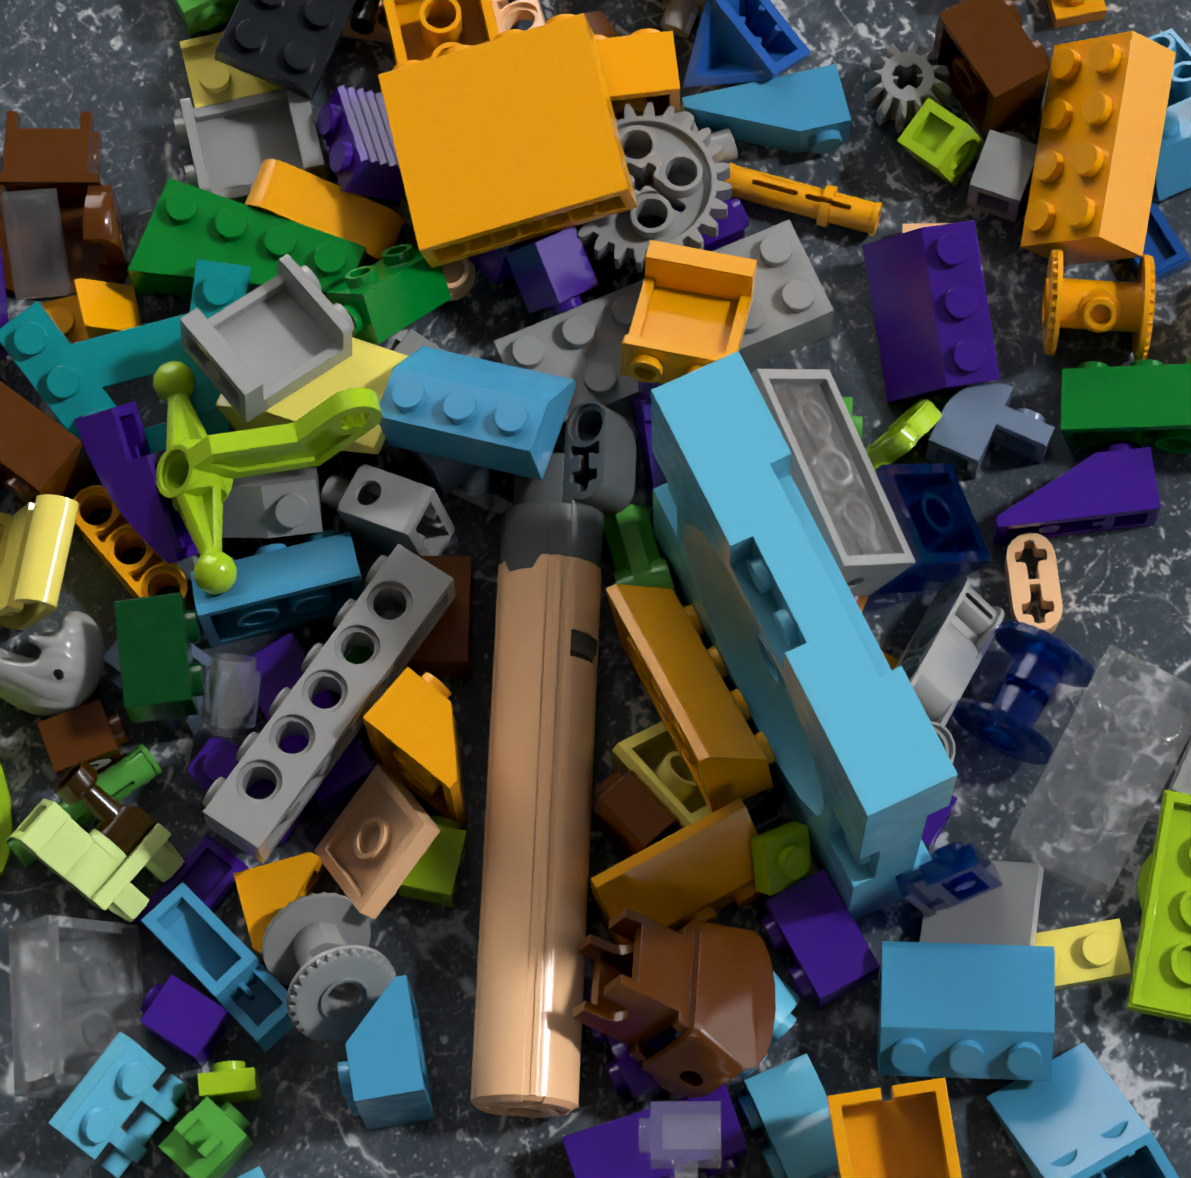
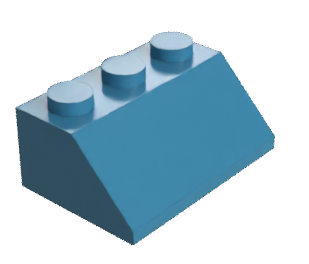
[379,346,577,481]
[190,530,365,648]
[877,941,1055,1081]
[337,975,435,1130]

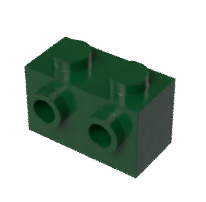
[114,592,206,723]

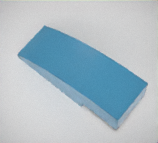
[141,882,294,1053]

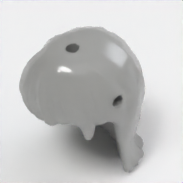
[0,611,106,717]

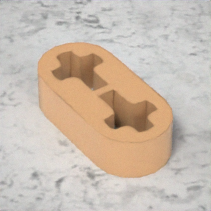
[1004,533,1063,639]

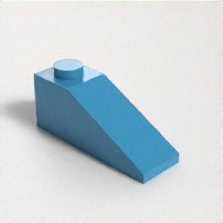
[682,64,851,154]

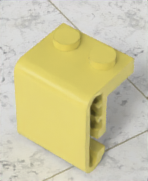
[0,494,79,630]

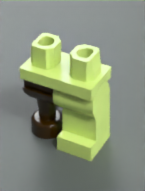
[10,759,184,922]

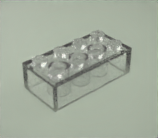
[1005,644,1191,903]

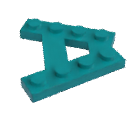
[0,259,252,453]

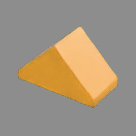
[233,852,325,963]

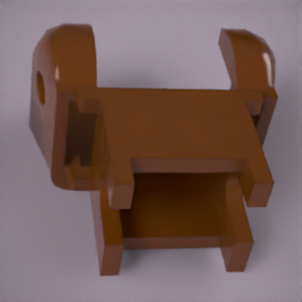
[0,111,129,299]
[572,907,776,1098]

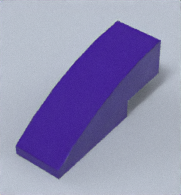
[74,401,199,564]

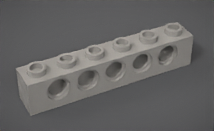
[203,544,455,864]

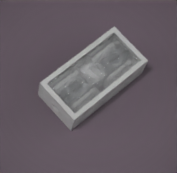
[751,369,916,596]

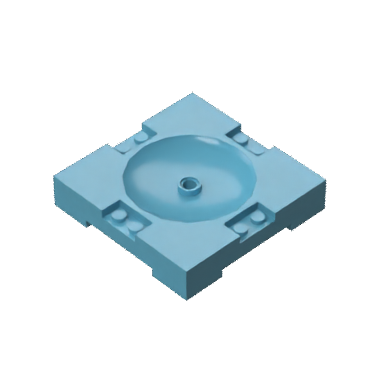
[651,351,958,921]

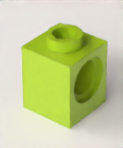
[897,98,985,187]

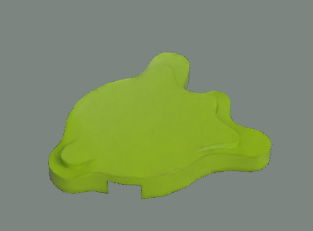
[865,398,942,475]

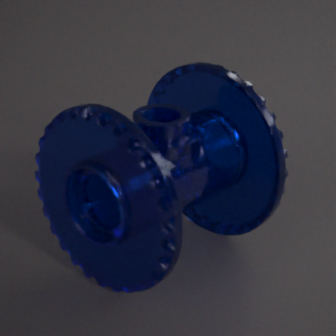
[952,620,1095,765]

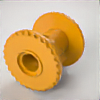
[1042,249,1155,361]

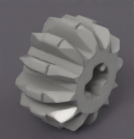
[861,41,951,134]

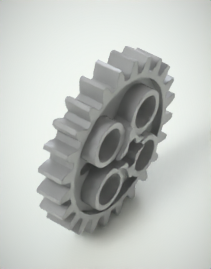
[575,102,732,273]

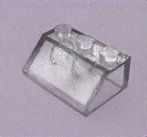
[9,915,146,1100]

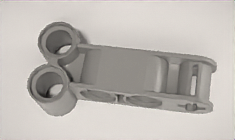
[894,574,1004,763]

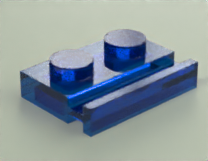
[895,842,1003,917]

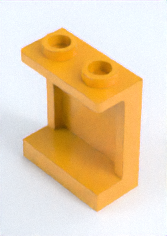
[620,240,757,384]

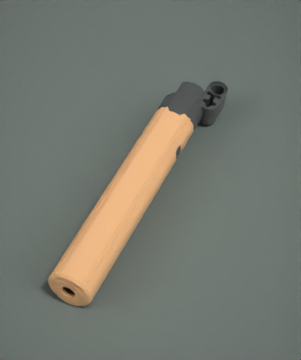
[470,401,637,1118]

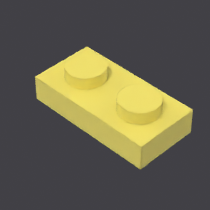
[1035,918,1132,990]

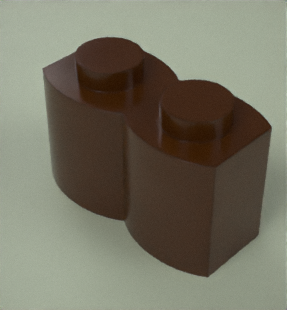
[593,770,681,859]

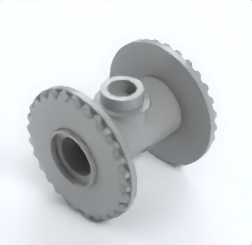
[262,892,396,1043]

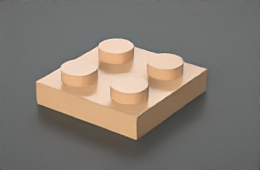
[314,764,441,919]

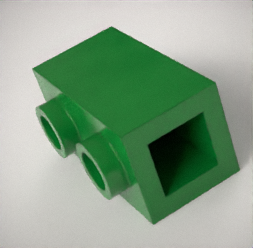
[327,244,451,344]

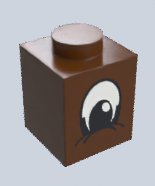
[37,699,129,780]

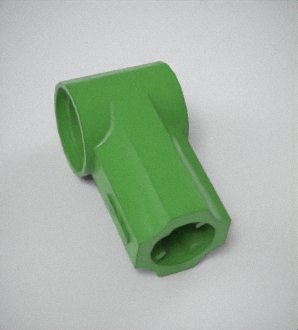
[603,504,675,592]

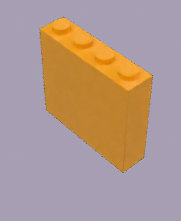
[378,13,638,268]

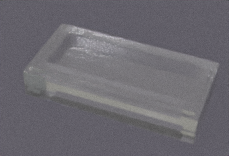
[0,188,71,300]

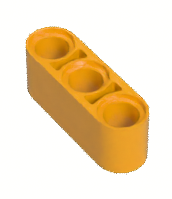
[244,159,404,266]
[73,485,194,610]

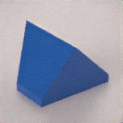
[682,0,811,88]

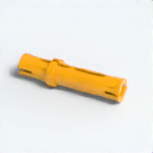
[724,162,883,236]

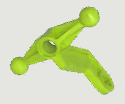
[153,361,383,595]

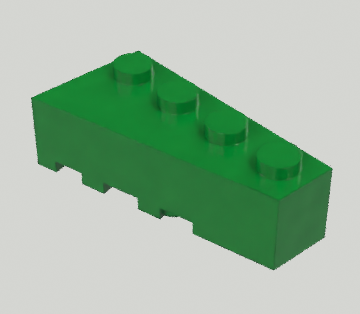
[127,178,370,300]
[1061,359,1191,454]

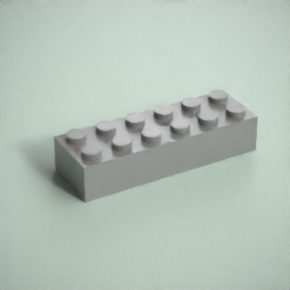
[494,219,834,450]

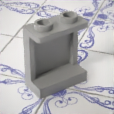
[174,89,328,204]
[180,254,354,423]

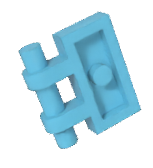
[48,1032,189,1178]

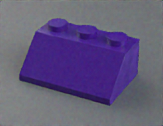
[862,220,1000,404]

